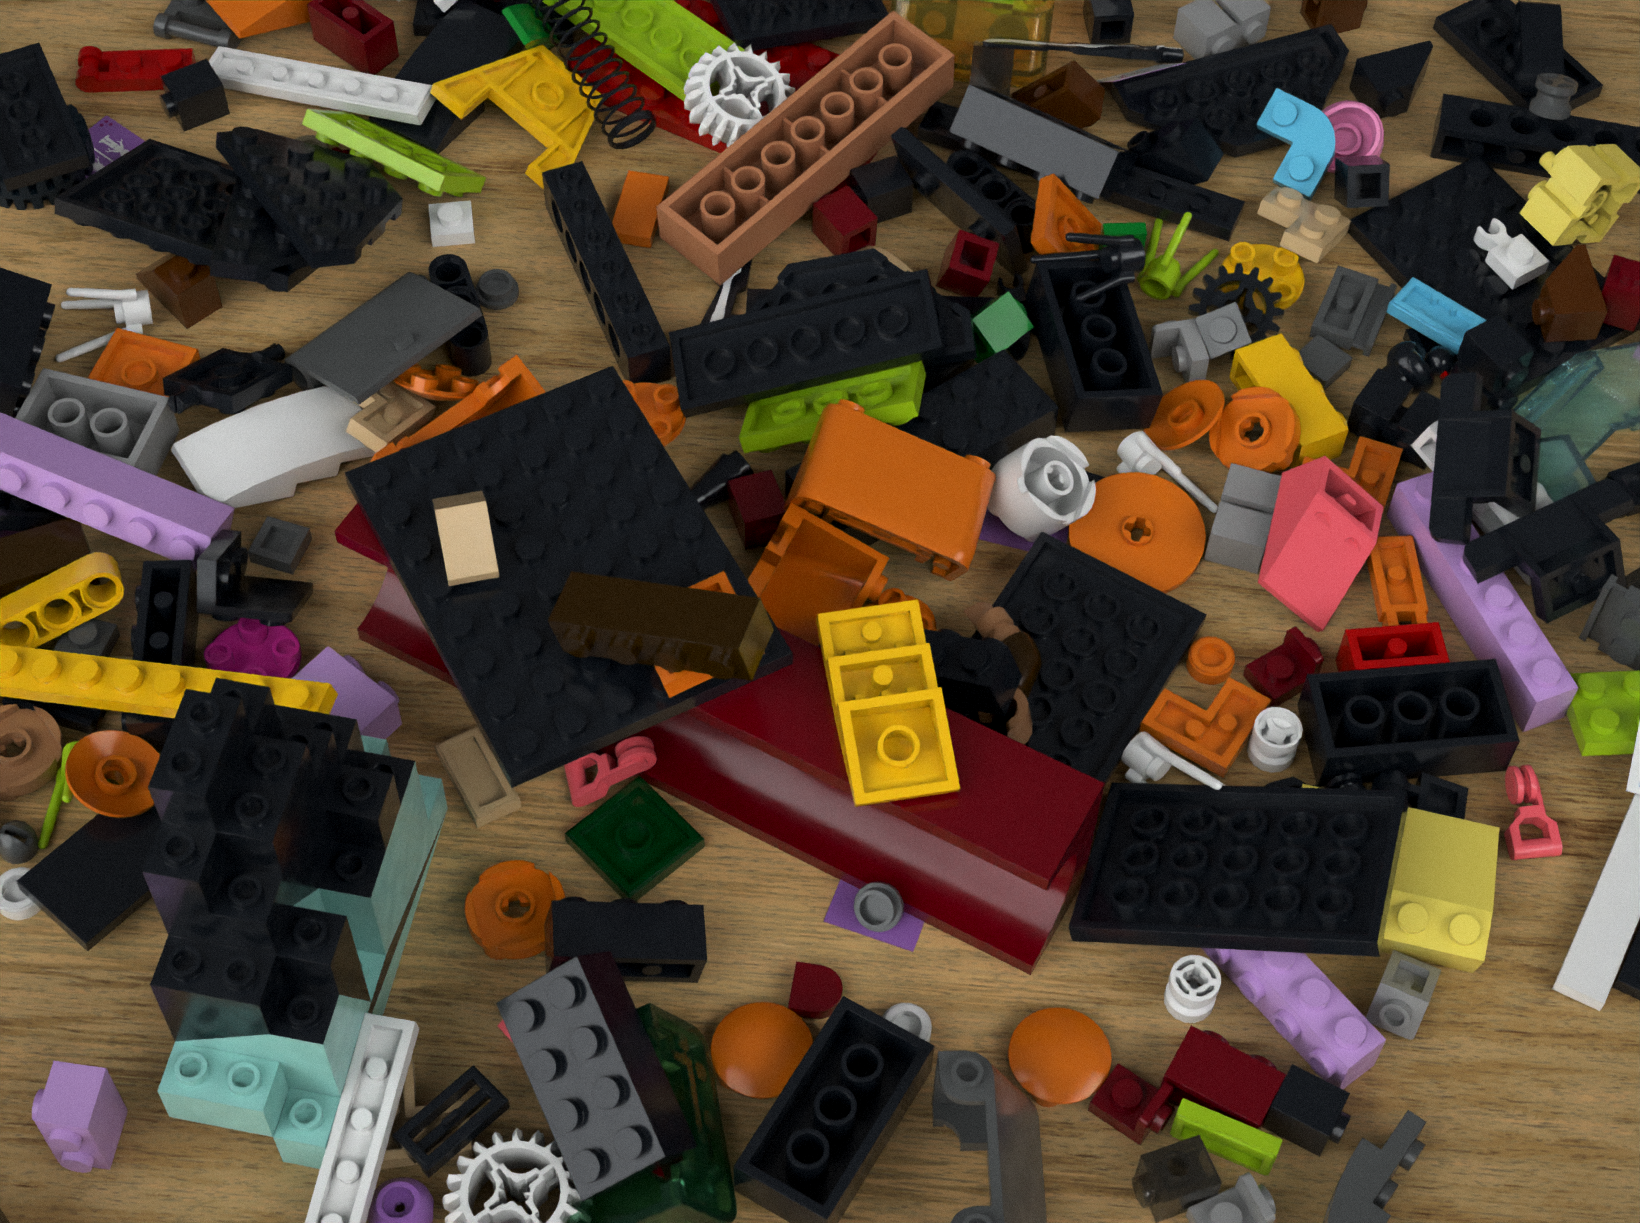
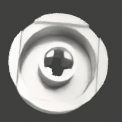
[987,435,1096,542]

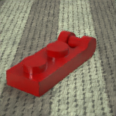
[75,46,196,93]

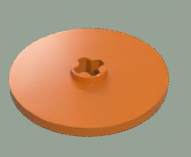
[1068,472,1206,593]

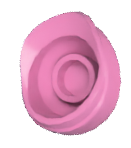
[1322,100,1384,173]

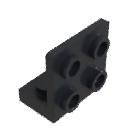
[197,529,313,626]

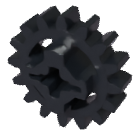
[1188,263,1284,360]

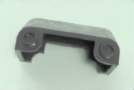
[931,1050,1047,1223]

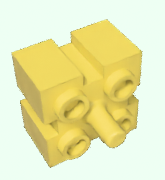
[1520,144,1640,246]

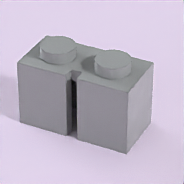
[1173,0,1271,59]
[1204,463,1282,574]

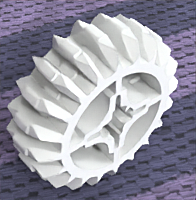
[684,43,796,148]
[442,1128,590,1223]

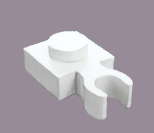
[1474,218,1550,290]

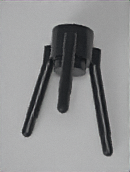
[1030,233,1145,303]

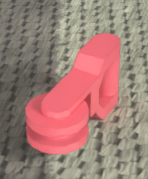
[564,736,657,807]
[1504,764,1562,860]

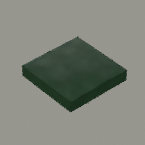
[565,775,705,901]

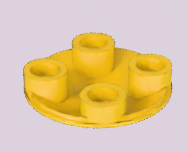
[1221,242,1305,314]

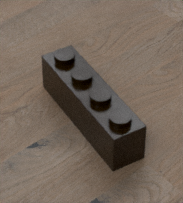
[0,518,101,599]
[548,571,774,681]

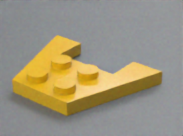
[430,44,602,190]

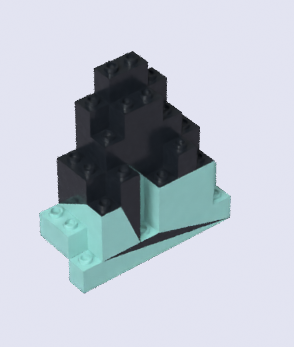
[142,678,448,1169]

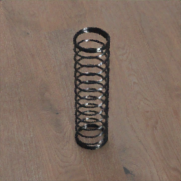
[528,0,657,149]

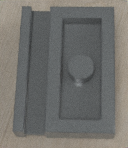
[1309,265,1397,357]
[1579,574,1640,670]

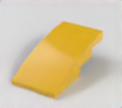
[816,599,960,807]

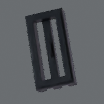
[392,1065,510,1178]

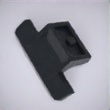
[1429,372,1541,545]
[1462,479,1635,623]

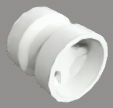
[1247,707,1303,773]
[1164,955,1221,1023]

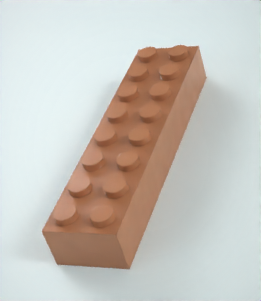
[656,10,955,285]

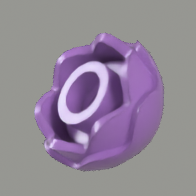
[367,1177,434,1223]

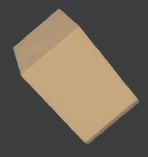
[432,491,499,586]

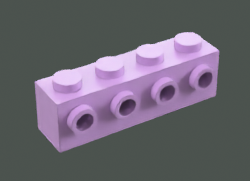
[1202,948,1386,1089]

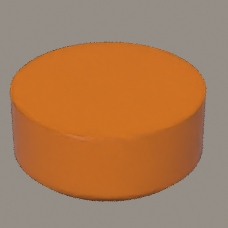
[1186,636,1235,685]

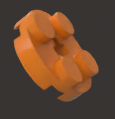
[1209,387,1301,473]
[465,860,566,960]

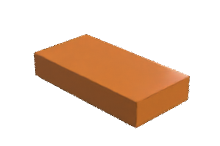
[612,170,670,248]

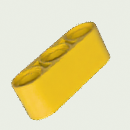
[0,552,124,648]

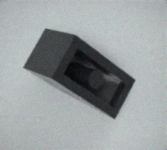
[1349,40,1433,119]

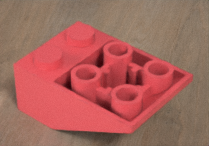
[1258,456,1383,632]

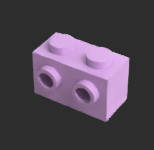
[32,1061,128,1173]

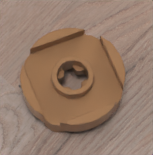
[0,704,65,802]

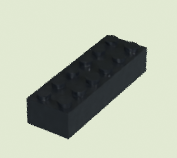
[785,349,1059,546]

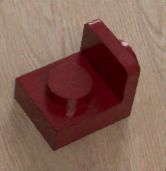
[1243,626,1324,708]
[1088,1063,1175,1145]

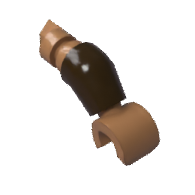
[964,602,1042,744]

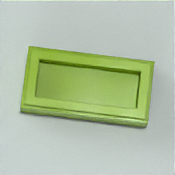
[1170,1098,1283,1176]

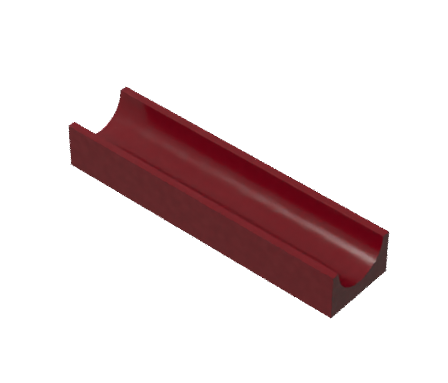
[334,448,1105,975]

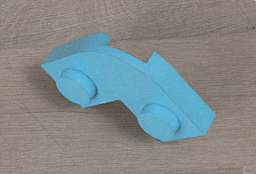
[1256,88,1336,201]

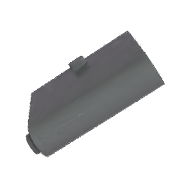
[285,272,482,405]

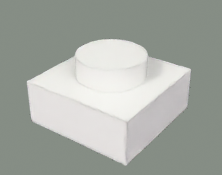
[428,200,475,247]

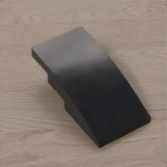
[369,0,525,154]

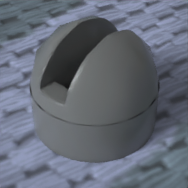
[0,820,39,864]

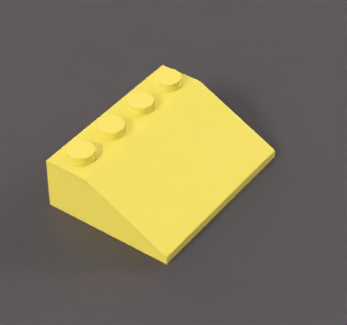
[1301,784,1500,973]

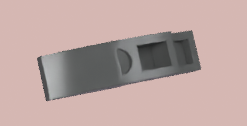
[1323,1110,1426,1223]

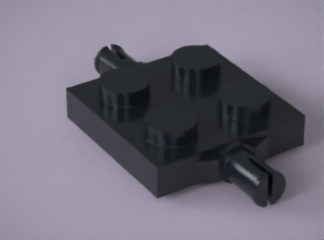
[162,343,293,414]

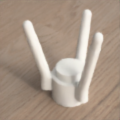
[55,288,153,362]
[1116,431,1218,513]
[1121,731,1227,790]

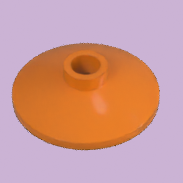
[1144,380,1225,451]
[65,730,160,818]

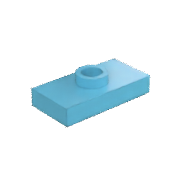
[1386,277,1486,355]

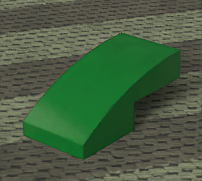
[502,4,560,50]

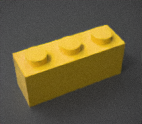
[1229,333,1349,469]

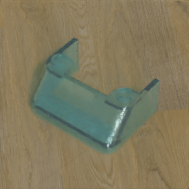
[1512,342,1640,502]

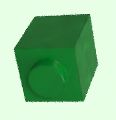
[972,291,1034,364]

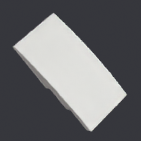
[171,386,376,508]

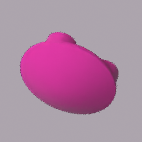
[204,618,302,679]

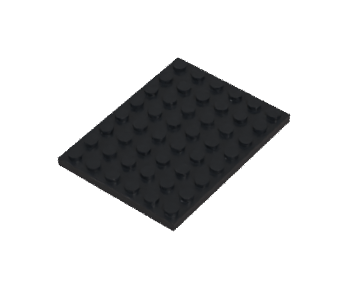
[345,366,793,788]

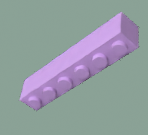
[0,412,235,570]
[1386,471,1579,732]

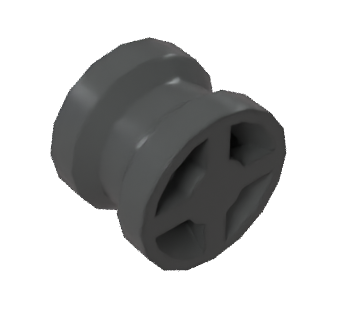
[1529,73,1578,120]

